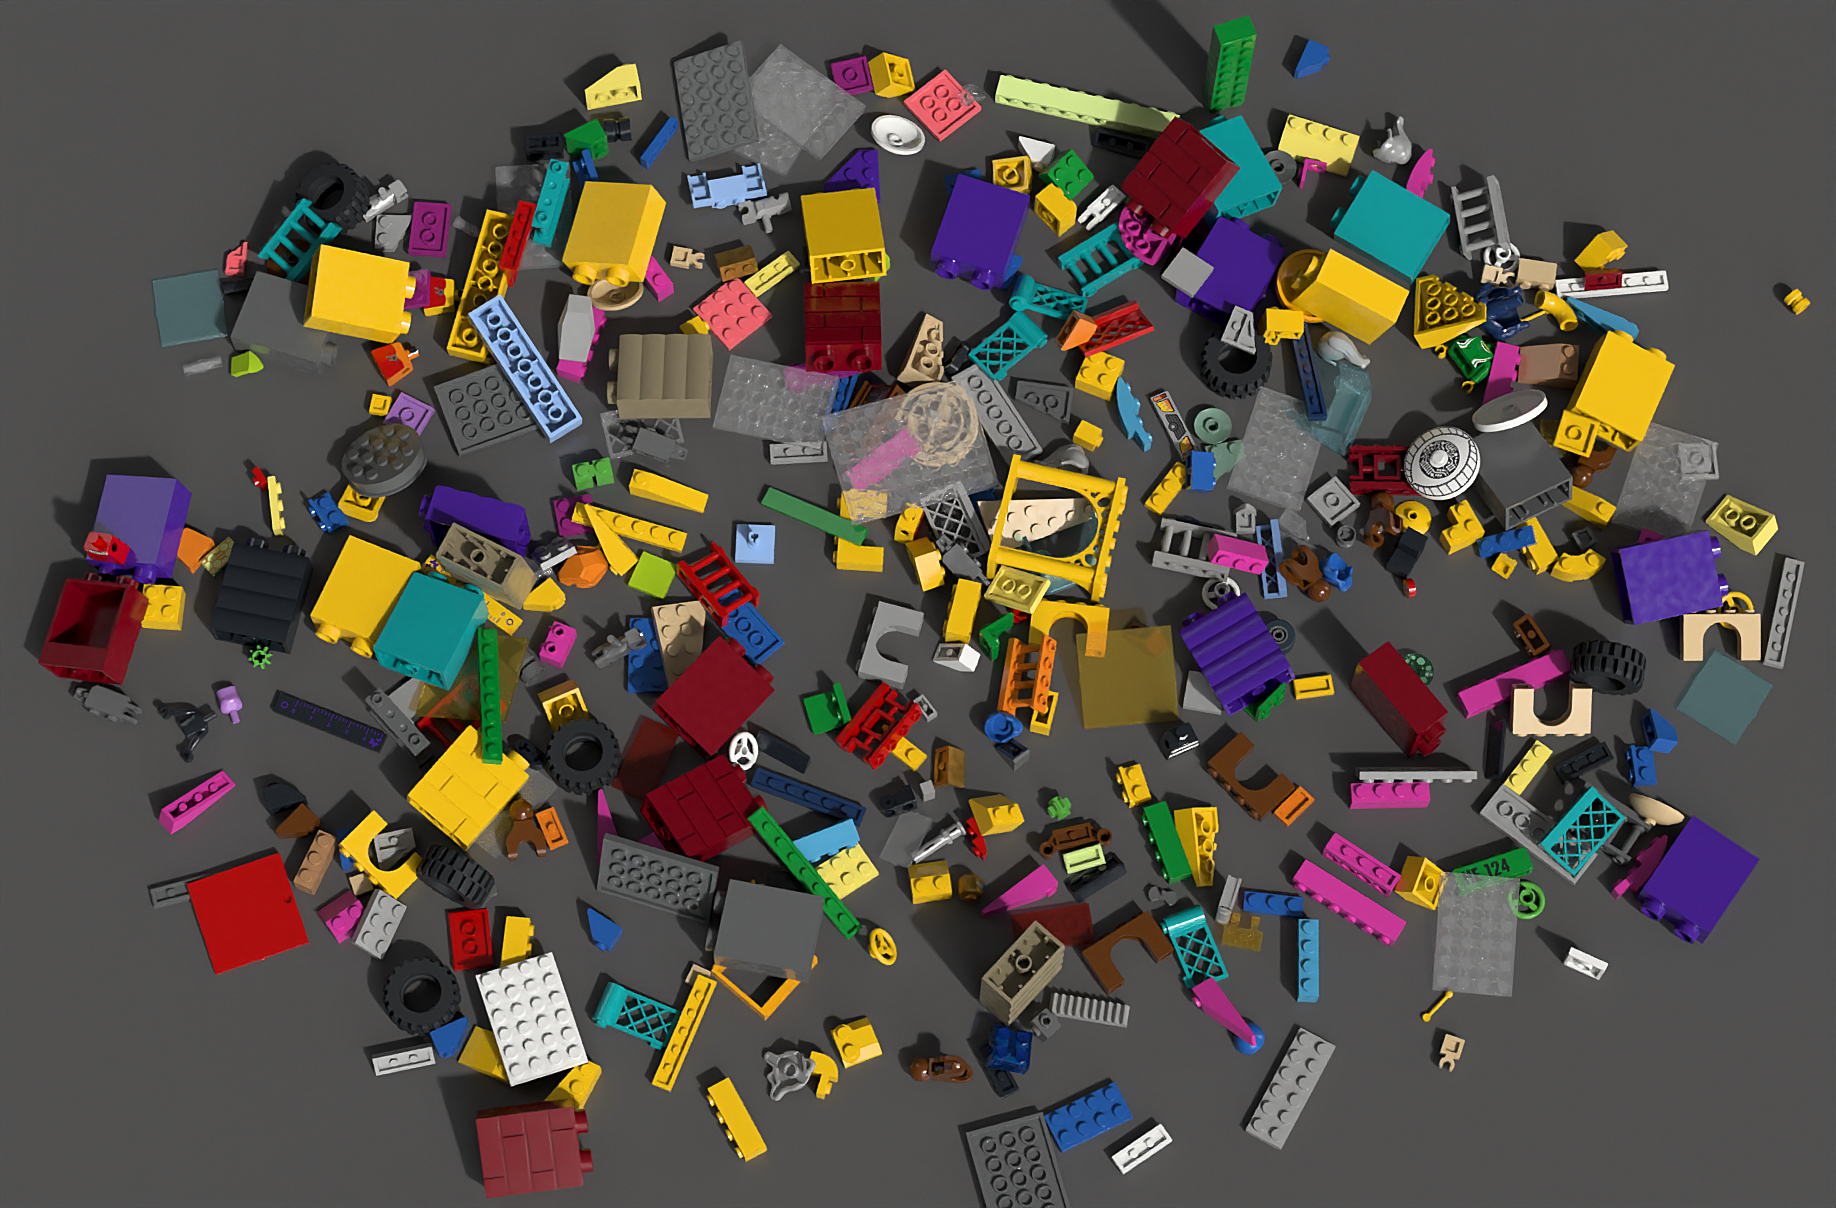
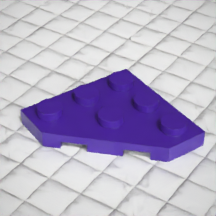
[824,150,880,203]

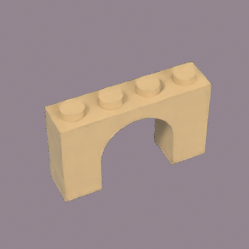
[1680,610,1761,661]
[1510,683,1592,737]

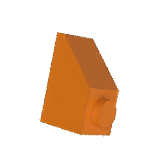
[1055,310,1098,351]

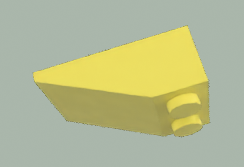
[585,64,642,110]
[1706,495,1778,555]

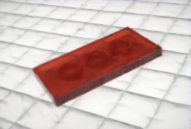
[613,718,680,800]
[1011,903,1095,947]

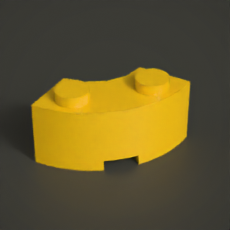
[1550,549,1606,582]

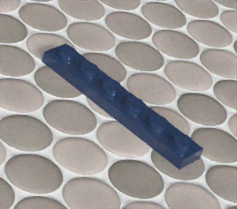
[1290,322,1328,421]
[751,768,867,828]

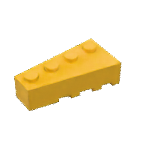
[543,1061,602,1110]

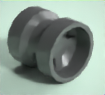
[1335,525,1356,550]

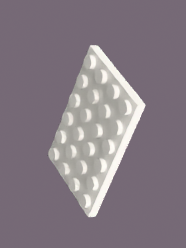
[476,952,588,1086]

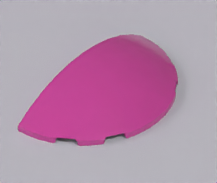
[1119,205,1177,265]

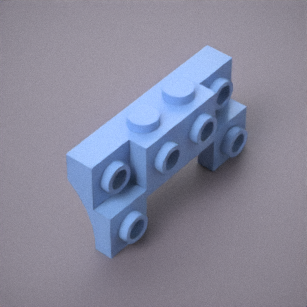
[687,163,767,209]

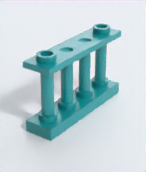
[531,159,570,247]
[258,198,342,283]
[1057,221,1143,297]

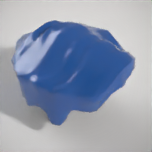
[1319,553,1353,592]
[982,711,1023,743]

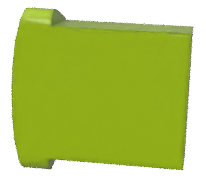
[231,351,263,377]

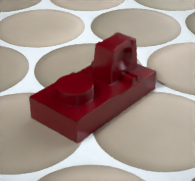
[1583,268,1623,291]

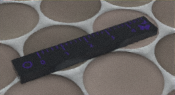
[273,693,388,754]

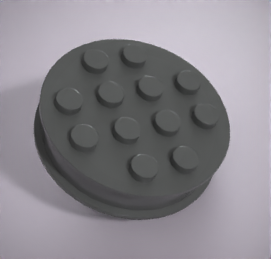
[342,423,427,498]

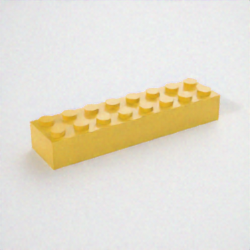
[447,209,514,364]

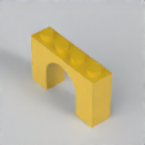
[833,491,887,572]
[1028,598,1110,658]
[338,810,422,899]

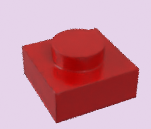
[252,466,268,492]

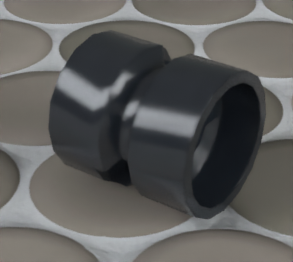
[603,117,632,143]

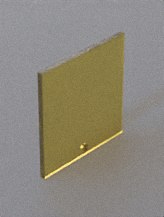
[1076,625,1179,729]
[415,636,529,723]

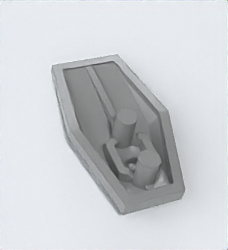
[558,294,595,363]

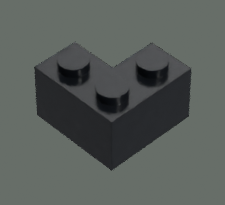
[1385,526,1428,580]

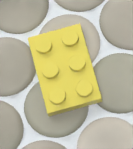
[984,565,1051,614]
[815,842,879,899]

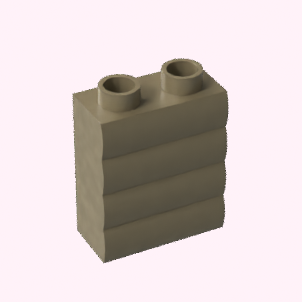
[607,334,713,419]
[436,522,537,610]
[979,920,1065,1027]

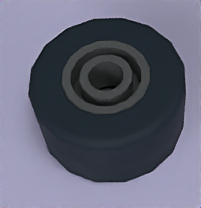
[1265,619,1296,655]

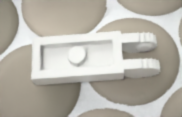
[1078,185,1126,231]

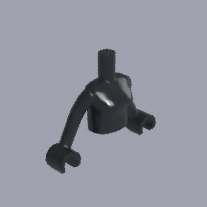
[159,706,217,763]

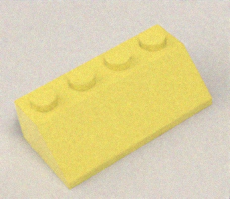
[1278,114,1360,177]

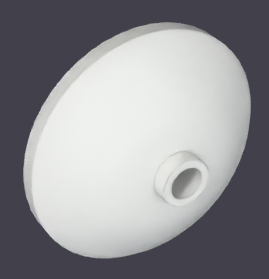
[871,115,925,155]

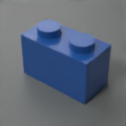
[1185,451,1216,493]

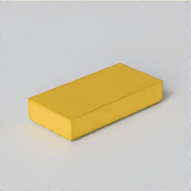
[1292,674,1334,700]

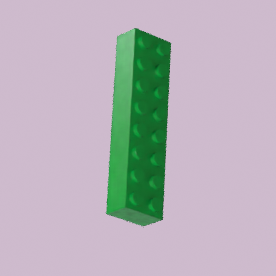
[1202,15,1257,113]

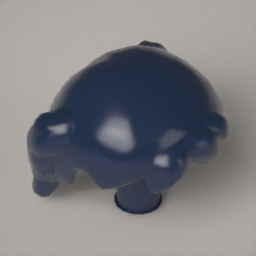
[1473,283,1530,341]

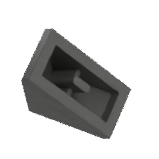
[995,738,1030,771]

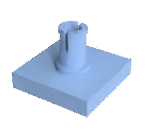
[735,524,775,564]

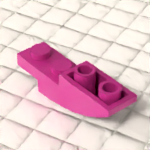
[1406,149,1435,199]
[1611,835,1668,899]

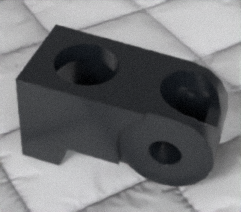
[879,784,918,818]

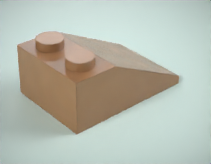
[1517,343,1579,389]

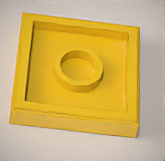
[1553,409,1601,458]

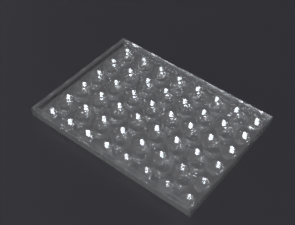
[820,377,999,526]

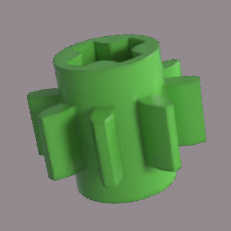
[249,645,274,669]
[1047,796,1072,820]

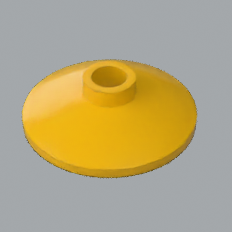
[1396,501,1431,534]

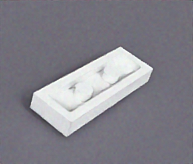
[1111,1124,1172,1175]

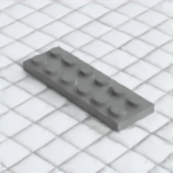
[951,364,1042,470]
[1355,767,1477,783]
[1479,784,1598,886]
[1245,1028,1336,1151]

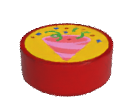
[1403,578,1416,598]

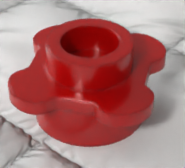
[1010,608,1031,624]

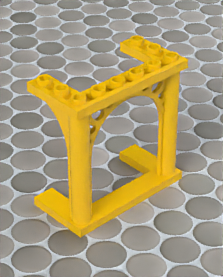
[987,454,1128,603]

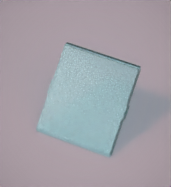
[152,269,227,347]
[1677,649,1774,745]

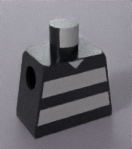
[1158,722,1200,760]

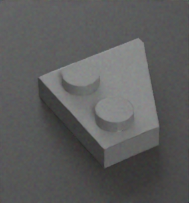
[375,215,413,252]
[1221,306,1256,355]
[373,827,416,871]

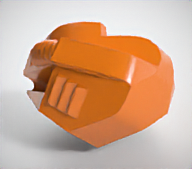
[557,546,608,588]

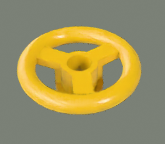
[1715,591,1753,630]
[868,928,897,965]

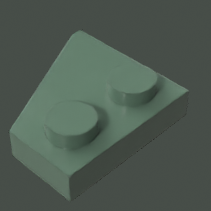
[1204,439,1246,481]

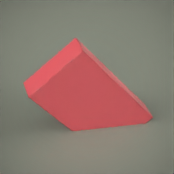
[225,242,248,276]

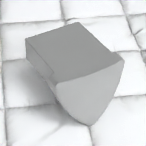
[1233,503,1257,534]

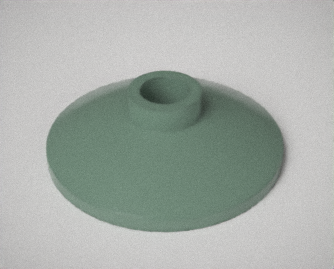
[1194,408,1232,444]

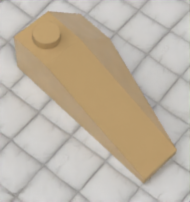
[897,314,944,388]

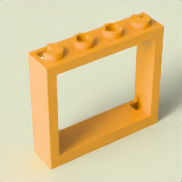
[711,955,818,1021]

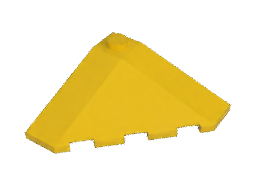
[1414,274,1487,349]

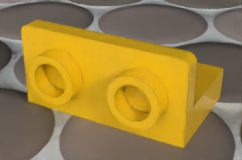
[1115,764,1152,808]

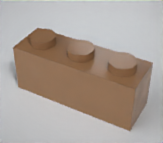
[293,830,338,896]

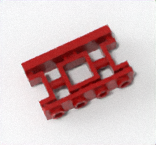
[835,682,922,770]

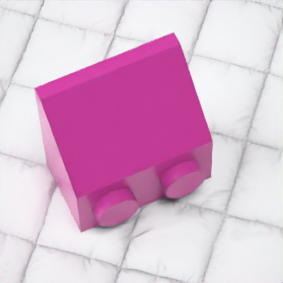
[317,890,365,944]

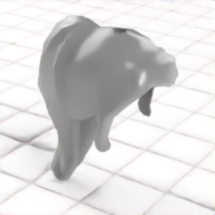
[1372,116,1412,164]
[1316,331,1370,369]
[1034,444,1089,475]

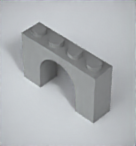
[856,601,924,689]

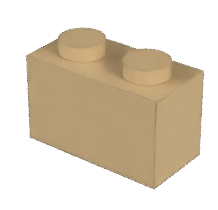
[1515,258,1557,291]

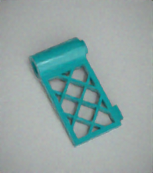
[1009,274,1088,321]
[968,311,1048,382]
[1160,904,1229,990]
[592,982,681,1051]

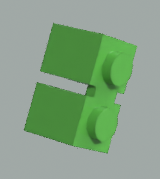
[572,457,614,491]

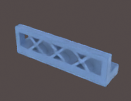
[1256,519,1288,599]

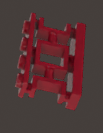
[1348,444,1422,496]

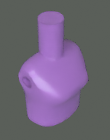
[216,686,243,724]

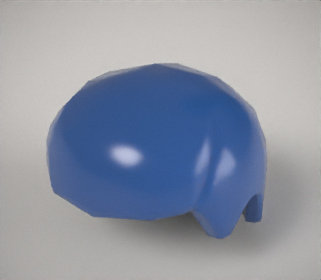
[1233,1023,1265,1055]

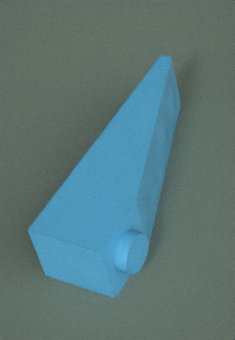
[1566,297,1639,341]

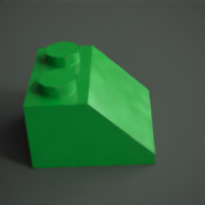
[564,119,609,160]

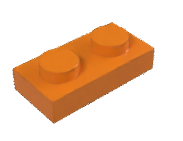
[535,807,569,850]

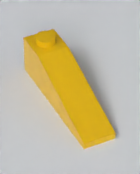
[629,469,708,513]
[1561,485,1617,530]
[584,503,639,576]

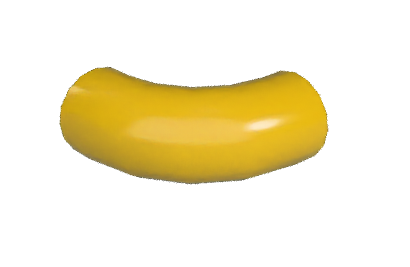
[1534,290,1578,332]

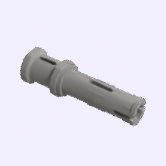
[910,819,966,864]

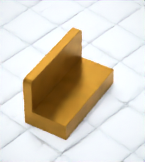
[934,746,965,788]

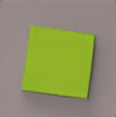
[628,551,677,600]

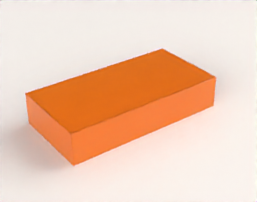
[1273,786,1314,827]

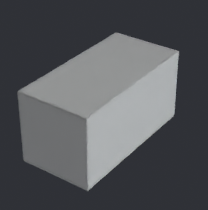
[913,694,937,723]
[919,780,935,802]

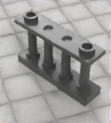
[365,687,435,769]
[1567,781,1652,866]

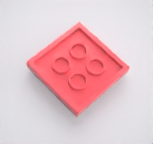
[904,69,981,142]
[693,278,772,351]

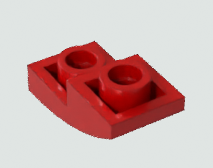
[965,817,987,861]

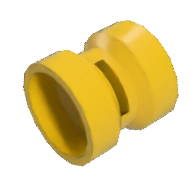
[1784,289,1810,315]

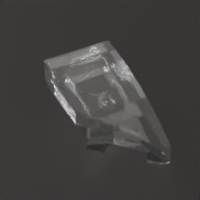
[958,84,986,106]
[1278,507,1309,542]

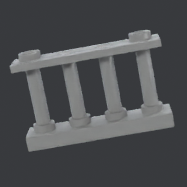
[1450,175,1511,260]
[1152,518,1237,582]

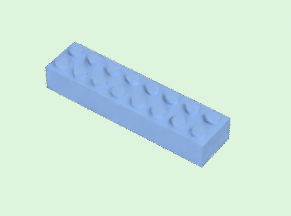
[468,294,582,443]

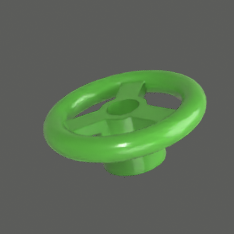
[1506,881,1545,919]

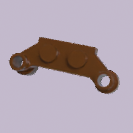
[1039,822,1112,860]

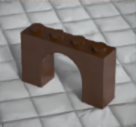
[1206,732,1295,822]
[1081,910,1174,995]

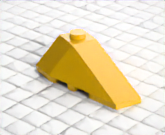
[1174,807,1219,887]

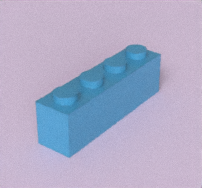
[786,817,860,869]
[1297,919,1319,1002]

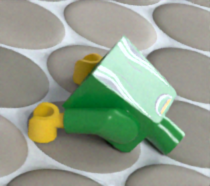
[1435,335,1495,394]

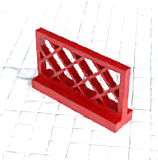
[498,200,537,288]
[1077,300,1154,358]

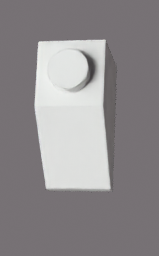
[1018,136,1055,172]
[933,644,980,671]

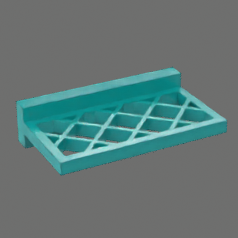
[1537,786,1625,876]

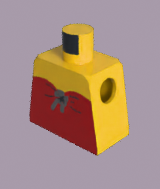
[424,277,464,316]
[894,503,925,544]

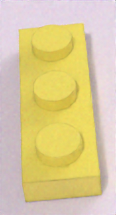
[744,250,800,298]
[267,476,286,537]
[1504,740,1553,796]

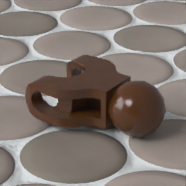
[1570,445,1617,489]
[1364,491,1403,549]
[1279,545,1331,603]
[505,799,546,861]
[909,1056,973,1083]

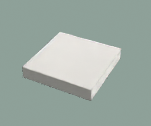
[1563,947,1608,980]

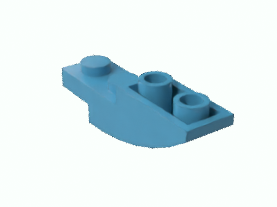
[1116,377,1152,452]

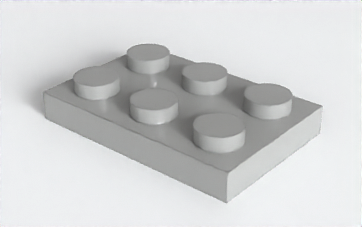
[350,889,407,960]

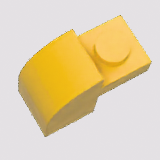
[810,1051,838,1099]

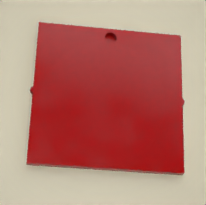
[187,852,309,975]

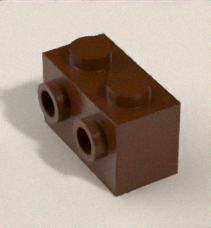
[1513,613,1552,657]

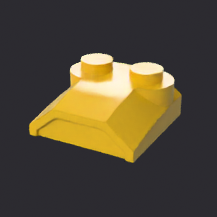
[992,155,1032,194]
[338,484,386,522]
[830,1017,882,1068]

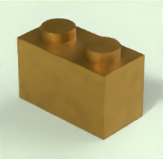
[714,245,758,282]

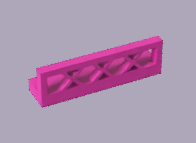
[1322,833,1401,898]

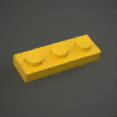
[1144,461,1186,516]

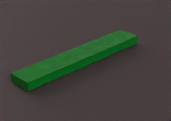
[761,487,869,547]

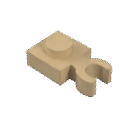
[670,246,705,269]
[1480,264,1515,286]
[1439,1034,1465,1072]

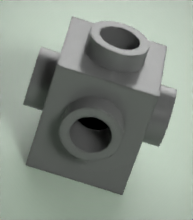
[1028,1008,1062,1043]

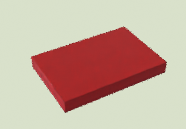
[448,908,494,972]

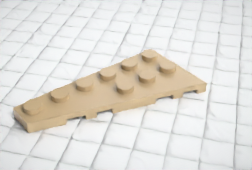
[976,497,1097,548]
[651,601,706,688]

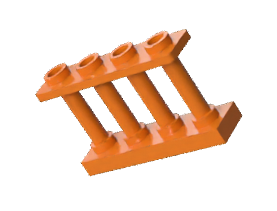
[997,635,1057,717]

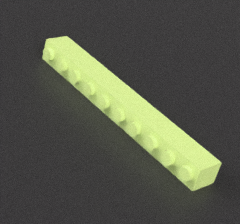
[995,75,1180,139]

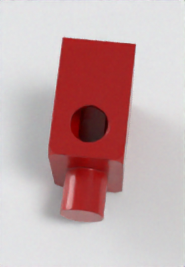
[84,531,130,565]

